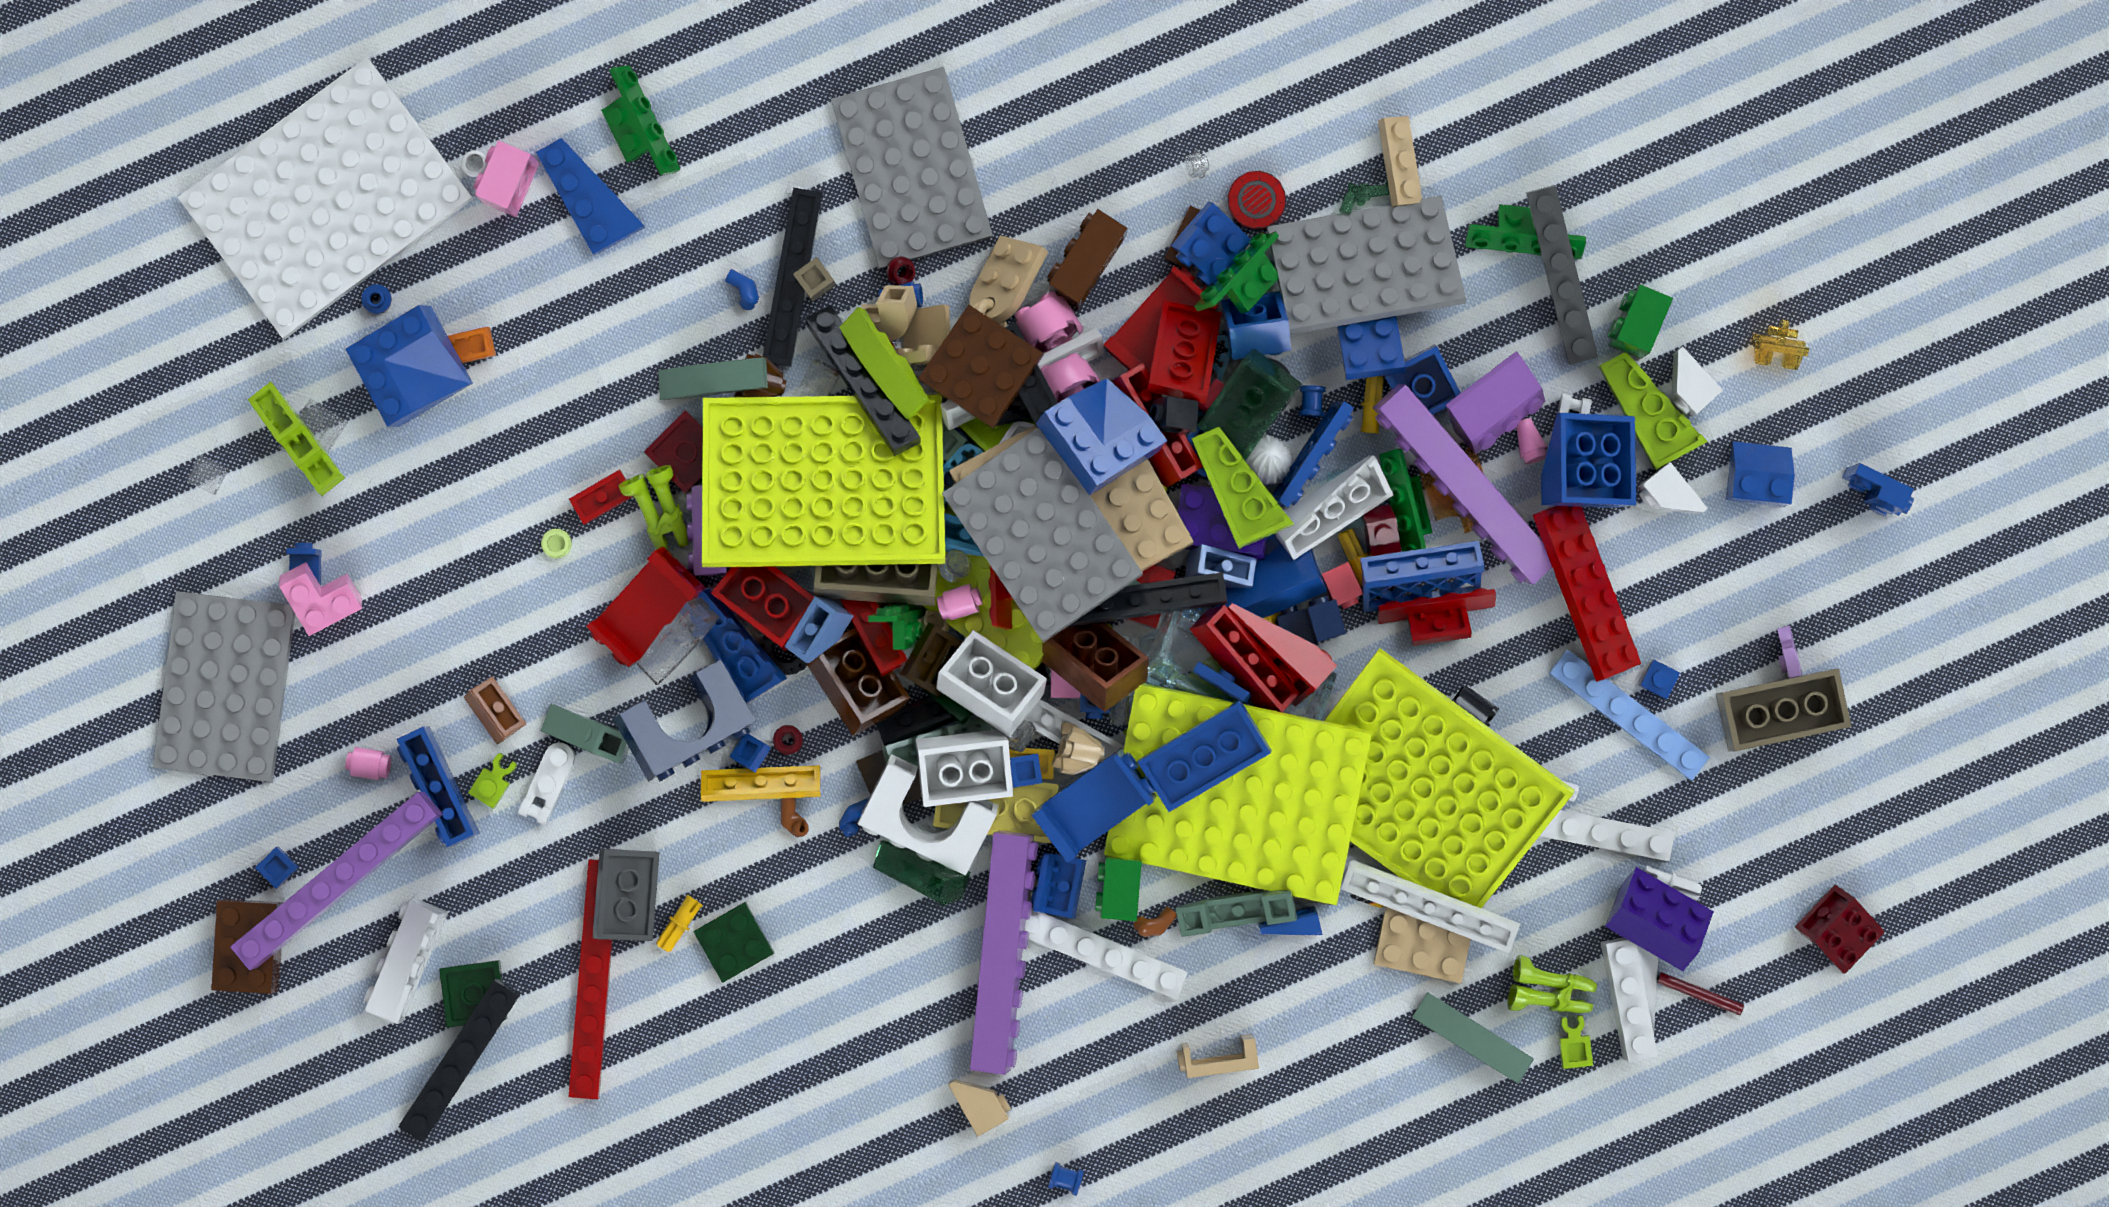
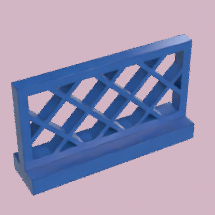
[1360,541,1485,612]

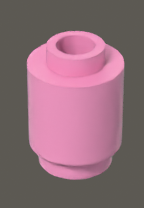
[937,583,983,620]
[345,747,391,781]

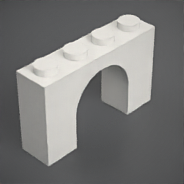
[858,754,999,875]

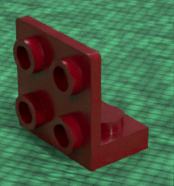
[1795,885,1884,974]

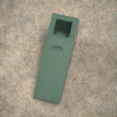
[540,703,629,764]

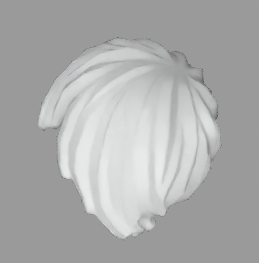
[1243,435,1293,487]

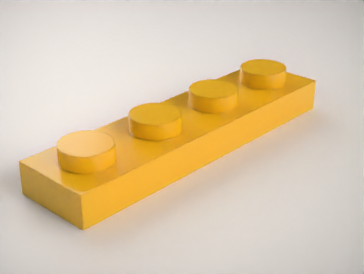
[701,765,821,802]

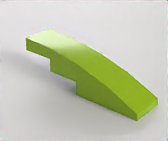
[839,307,929,420]
[247,381,345,496]

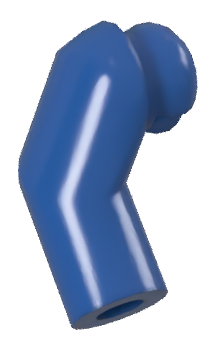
[725,269,759,310]
[839,797,869,837]

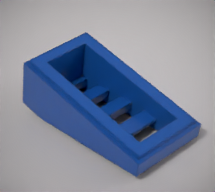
[1258,906,1323,935]

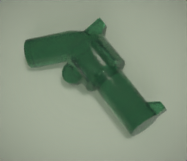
[1339,180,1390,215]

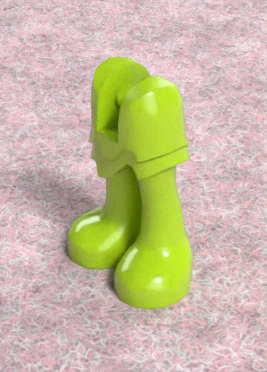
[618,465,689,552]
[1507,955,1597,1013]

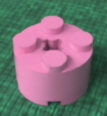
[1014,291,1083,354]
[1041,353,1100,403]

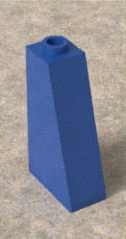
[1213,544,1327,618]

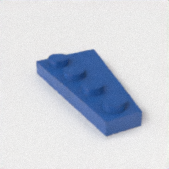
[686,588,787,704]

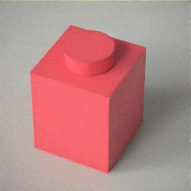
[1321,562,1363,610]

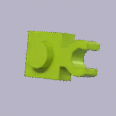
[468,753,517,809]
[1558,1015,1593,1069]

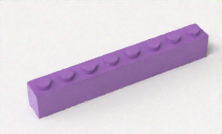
[1373,384,1552,585]
[231,792,443,970]
[970,830,1038,1075]

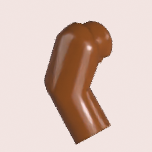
[781,798,809,837]
[1133,906,1177,937]

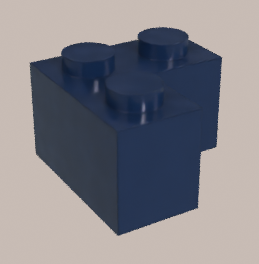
[1276,596,1346,644]

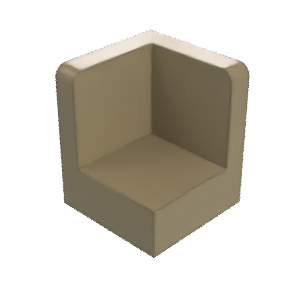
[793,257,836,302]

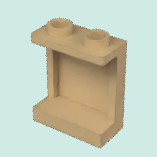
[1177,1034,1259,1078]

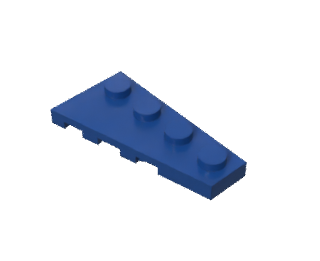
[536,138,645,256]

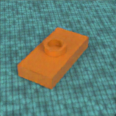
[448,327,496,363]

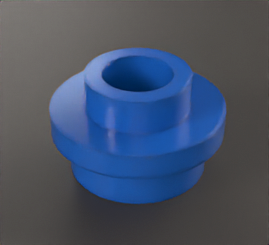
[361,284,392,314]

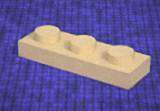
[1378,116,1422,207]

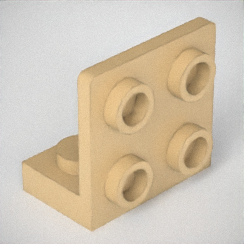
[895,304,950,370]

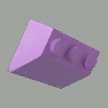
[1446,351,1545,455]
[686,485,731,577]

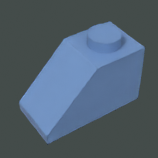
[1184,544,1257,588]
[785,596,854,663]

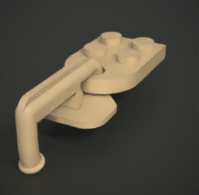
[970,235,1048,328]

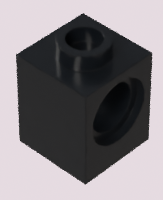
[1149,396,1198,435]

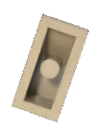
[948,1079,1011,1137]

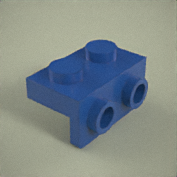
[1031,853,1087,919]

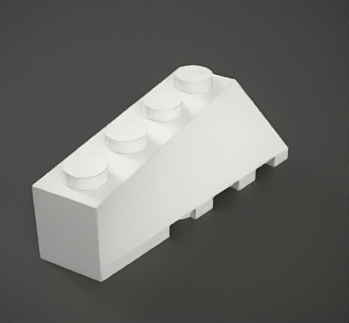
[1275,455,1393,560]
[364,898,448,1024]
[1601,938,1658,1062]

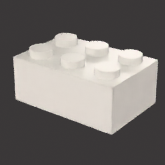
[936,630,1047,737]
[915,729,1013,807]

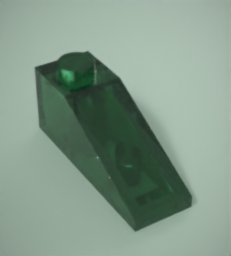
[873,840,971,905]

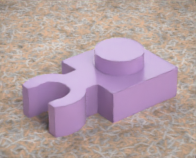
[1777,626,1802,678]

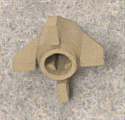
[1052,722,1104,775]

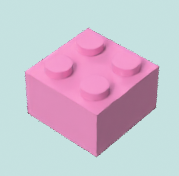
[473,140,539,217]

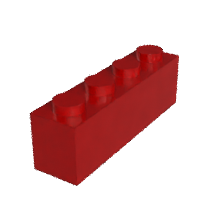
[1111,363,1203,488]
[1189,604,1300,713]

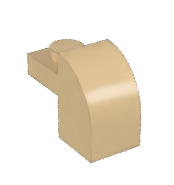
[860,285,917,341]

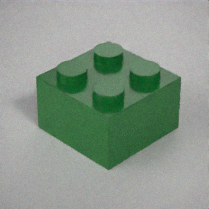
[1607,284,1673,359]
[1095,856,1142,921]

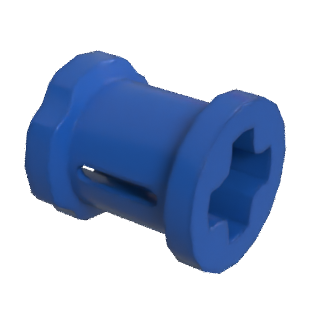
[1298,385,1326,418]
[1048,1162,1084,1196]

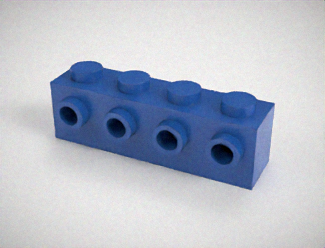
[396,726,480,847]

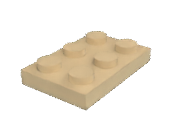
[1373,906,1471,983]

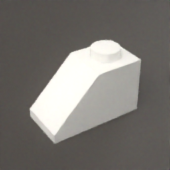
[1672,347,1723,417]
[1638,462,1708,514]

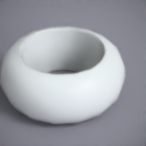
[461,150,488,177]

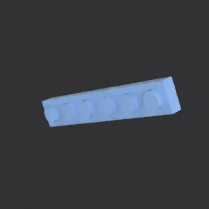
[1549,649,1710,781]

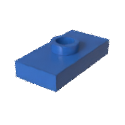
[1193,661,1252,705]

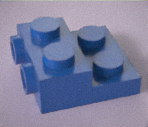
[1171,201,1251,287]
[1842,463,1914,516]

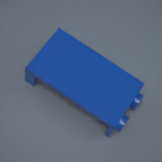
[1031,748,1156,863]

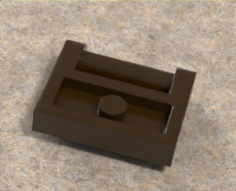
[899,622,963,698]

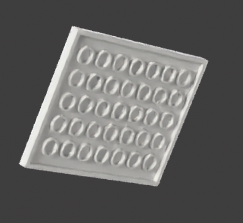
[177,57,474,339]

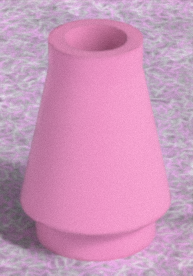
[1516,418,1548,464]

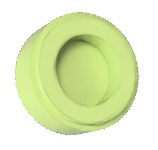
[541,529,572,559]

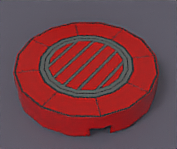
[1227,171,1286,230]

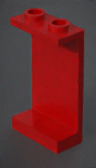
[1103,266,1219,374]
[586,547,706,667]

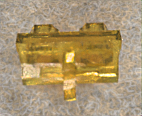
[1751,319,1809,370]

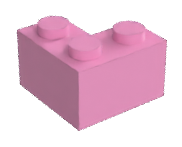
[279,562,362,636]

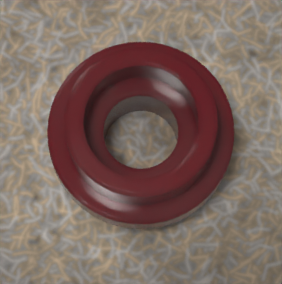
[886,256,916,285]
[773,725,803,755]

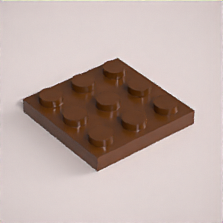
[918,305,1044,429]

